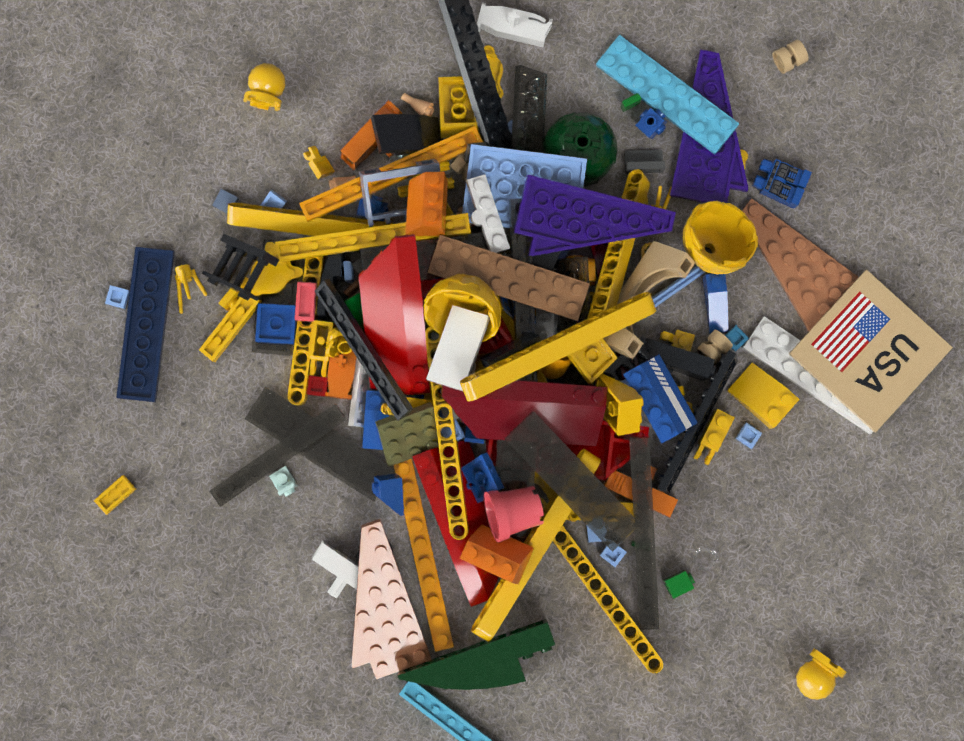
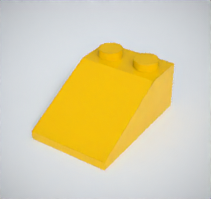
[438,76,479,138]
[727,363,800,429]
[595,373,644,436]

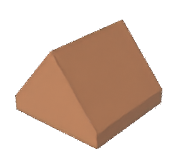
[344,279,360,298]

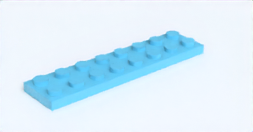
[596,35,739,155]

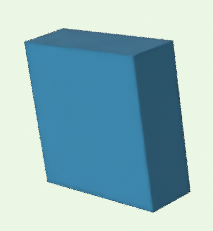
[725,325,749,352]

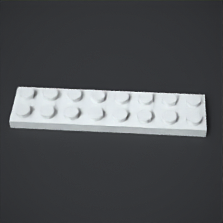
[742,316,873,434]

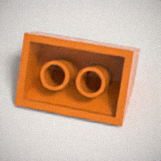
[405,172,448,236]
[460,524,534,585]

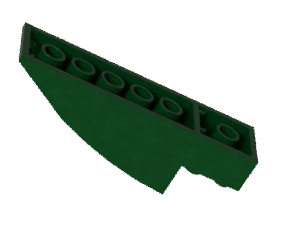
[397,619,555,690]

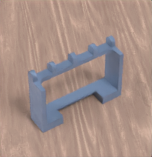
[359,159,440,228]

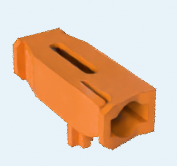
[340,100,403,170]
[325,323,357,400]
[603,465,678,518]

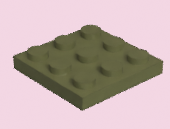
[375,402,439,467]

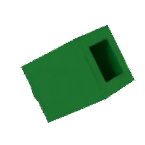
[663,570,695,599]

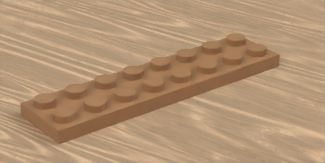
[428,235,590,321]

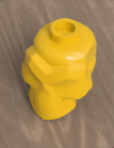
[326,327,352,358]

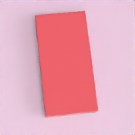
[295,282,317,322]

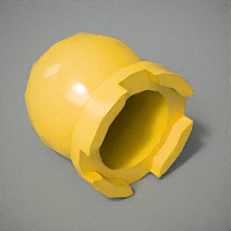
[243,63,285,111]
[796,649,847,700]

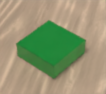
[620,93,642,112]

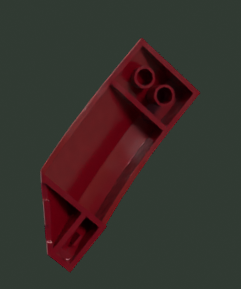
[441,381,607,446]

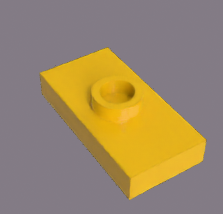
[93,475,137,515]

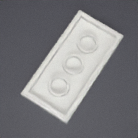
[426,305,490,391]

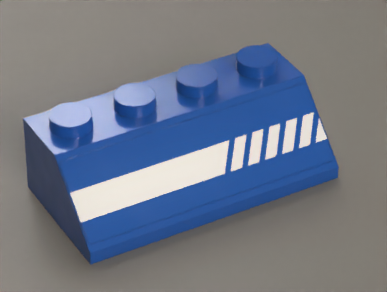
[623,354,698,443]

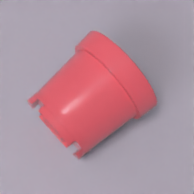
[484,486,544,542]

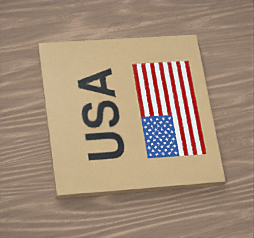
[789,270,953,432]

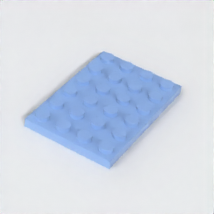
[462,144,587,229]

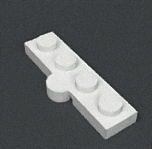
[466,174,510,253]

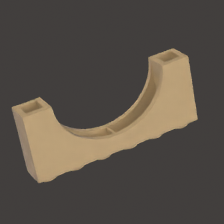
[603,241,696,359]

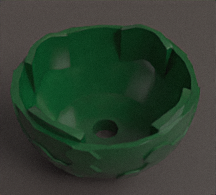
[543,112,618,187]

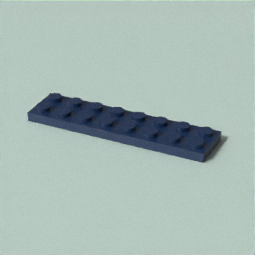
[116,247,175,403]

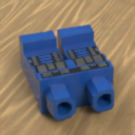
[752,159,812,209]

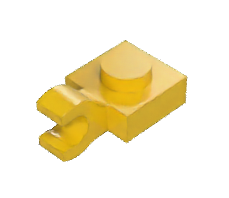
[303,146,335,179]
[659,330,695,352]

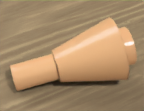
[401,93,434,116]

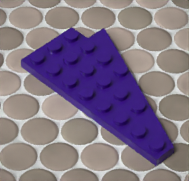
[670,50,748,203]
[514,175,676,256]

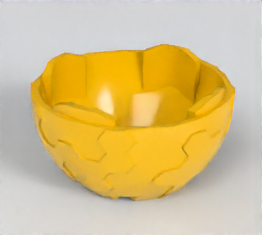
[683,201,758,274]
[424,274,501,342]

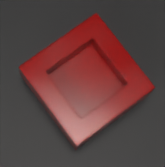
[307,375,328,397]

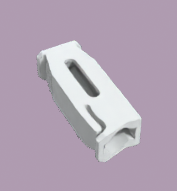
[477,2,553,47]
[312,541,359,598]

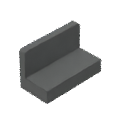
[625,150,665,174]

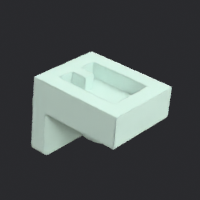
[269,466,298,497]

